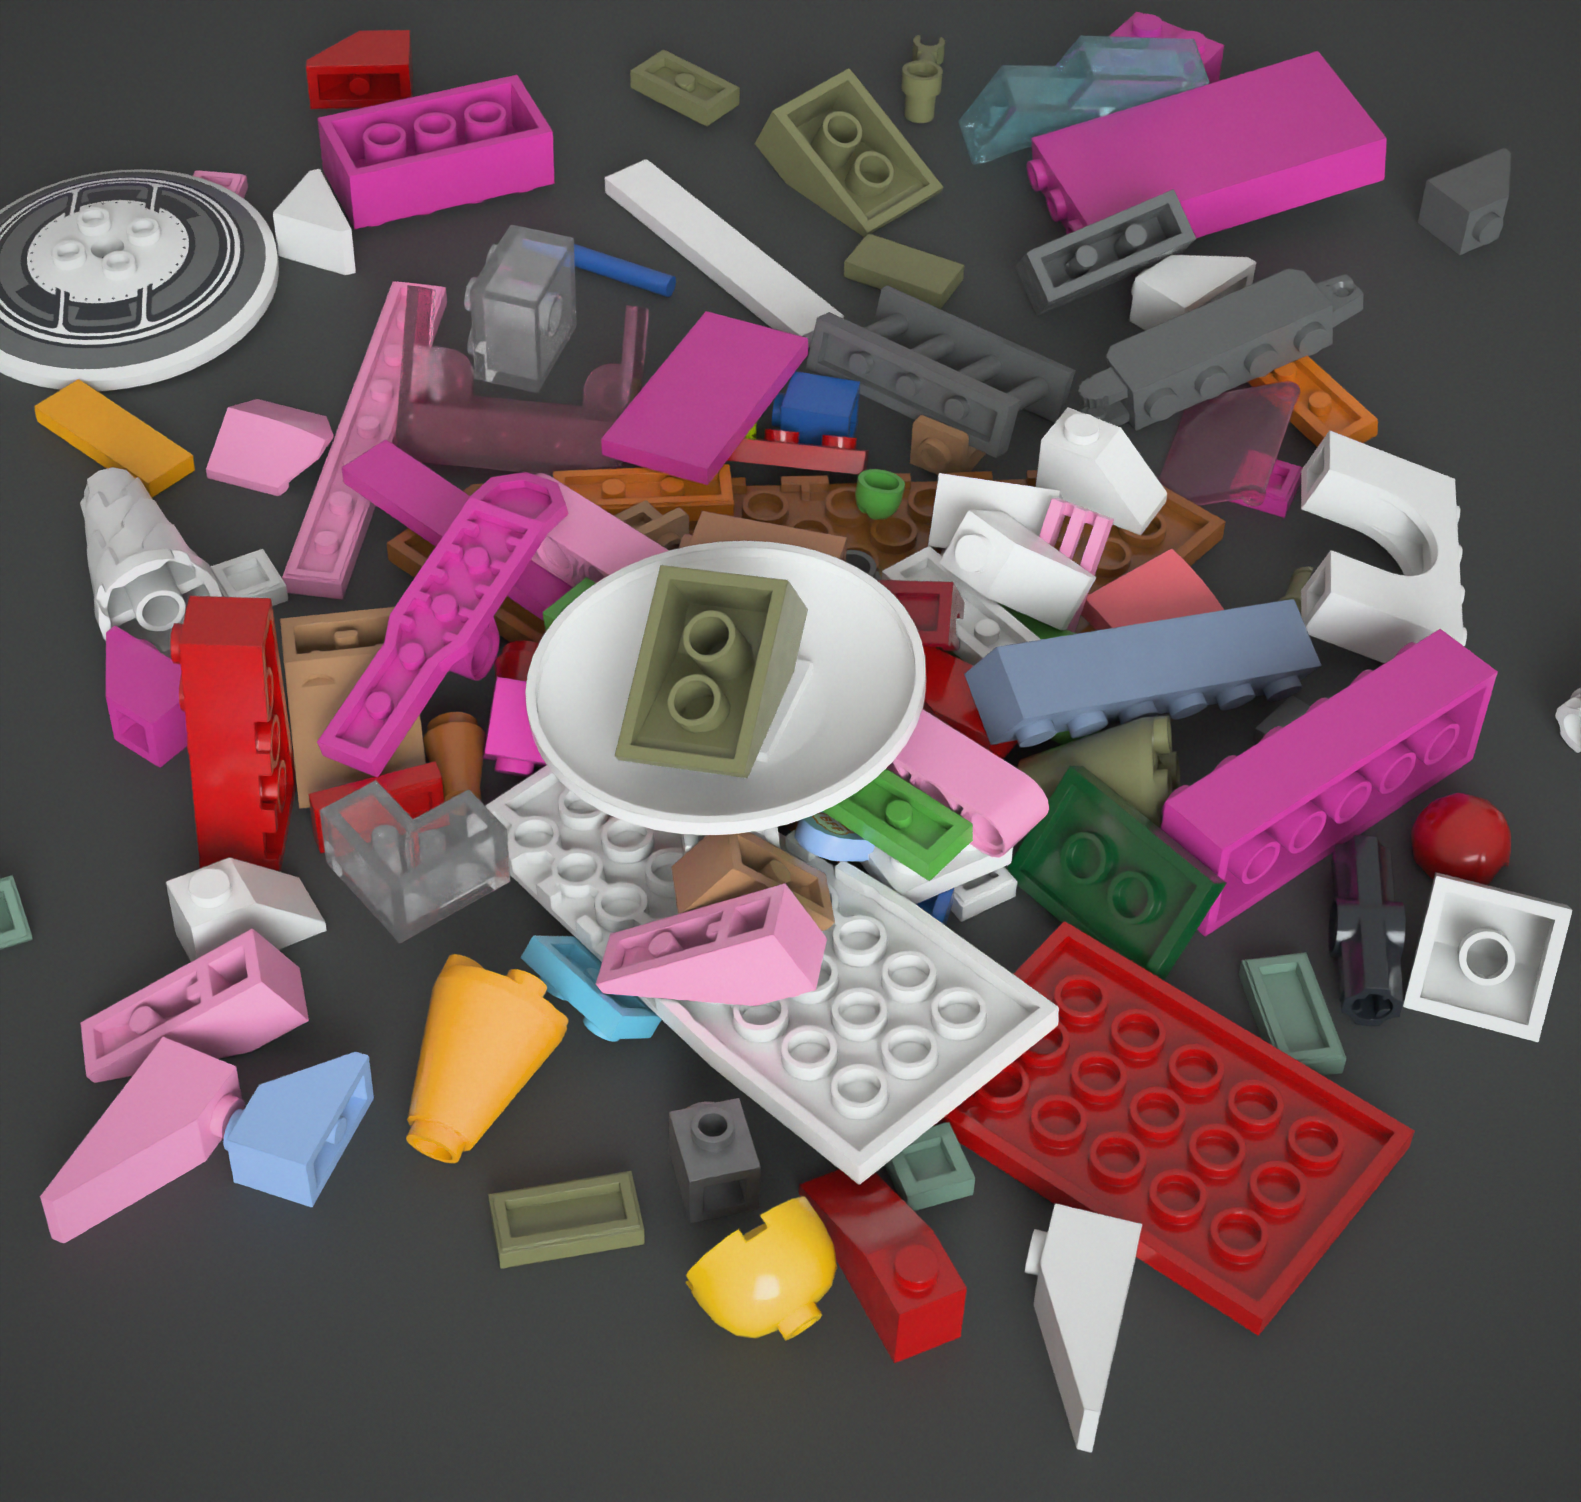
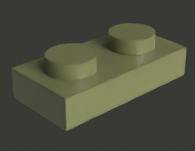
[630,49,740,126]

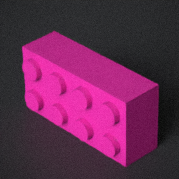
[318,75,555,229]

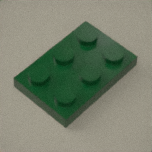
[1007,766,1227,980]

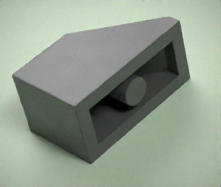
[1417,148,1511,255]

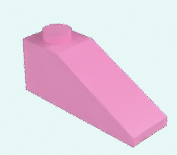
[596,883,827,1006]
[80,928,309,1083]
[40,1037,245,1244]

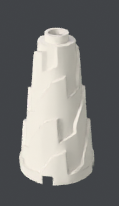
[80,467,222,659]

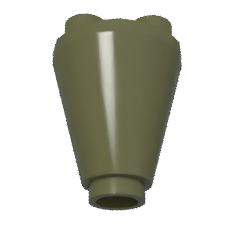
[1014,716,1181,829]

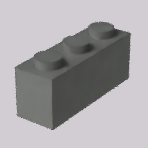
[1015,189,1196,316]

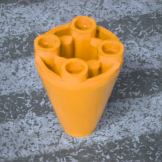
[406,954,569,1163]

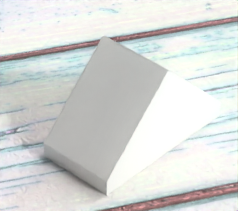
[273,169,356,275]

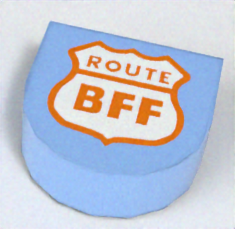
[795,811,875,862]

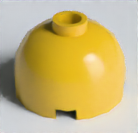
[685,1196,837,1340]

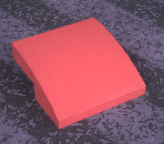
[1081,548,1224,630]

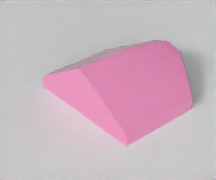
[206,399,334,496]

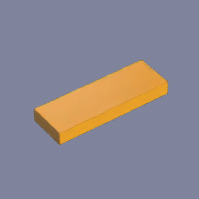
[34,379,195,498]

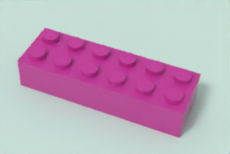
[1161,629,1498,937]

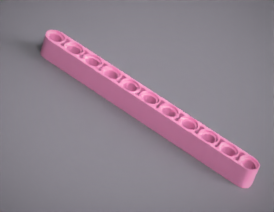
[531,473,1049,858]

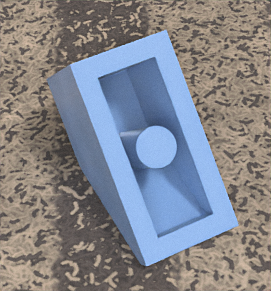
[223,1051,374,1207]

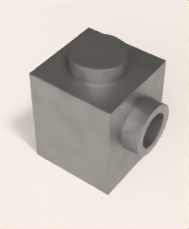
[669,1098,761,1223]

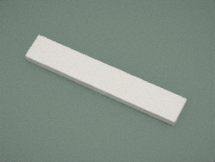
[605,159,844,348]

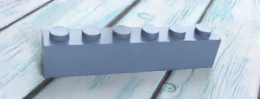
[964,599,1321,747]

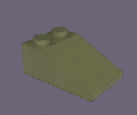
[755,68,944,237]
[615,565,808,778]

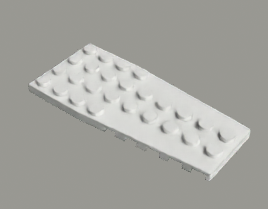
[469,765,1059,1185]

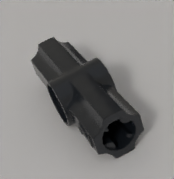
[1328,835,1406,1026]

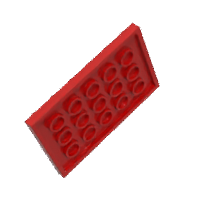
[934,921,1414,1336]

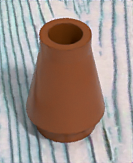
[423,712,486,811]

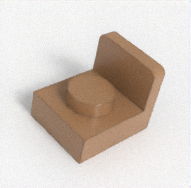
[910,415,986,475]

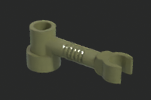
[901,35,945,123]

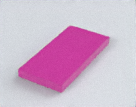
[601,311,808,485]

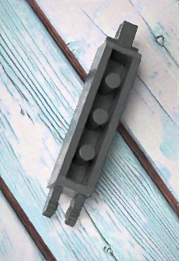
[1077,268,1364,431]

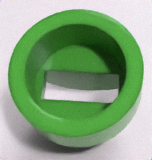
[855,469,905,520]

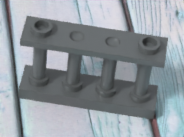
[806,285,1076,458]

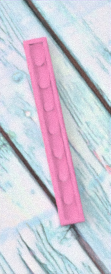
[282,281,447,600]

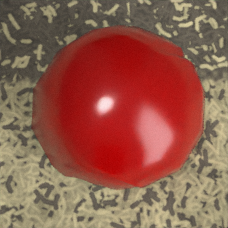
[1411,793,1511,885]

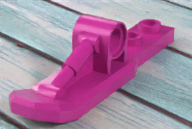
[317,472,569,778]

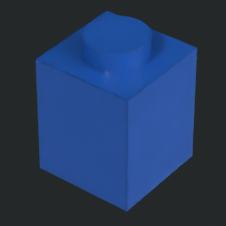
[772,371,860,445]

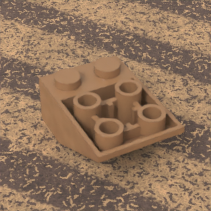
[280,607,426,808]

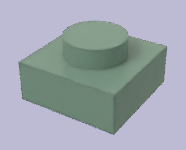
[885,1122,975,1211]

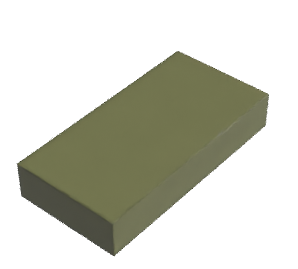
[844,233,964,309]
[488,1171,645,1269]

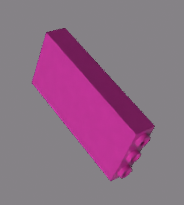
[1027,51,1387,238]

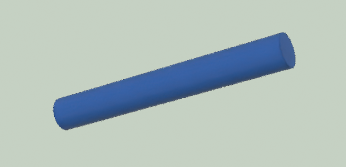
[524,230,676,297]

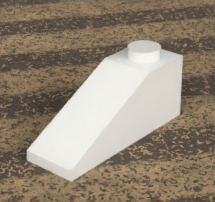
[1025,1204,1142,1452]

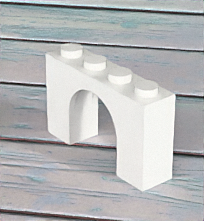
[1301,430,1467,663]

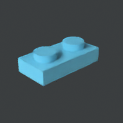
[521,936,662,1042]

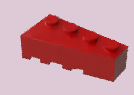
[170,596,297,872]

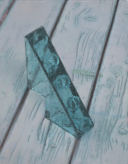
[959,36,1210,165]

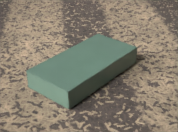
[1239,952,1347,1076]

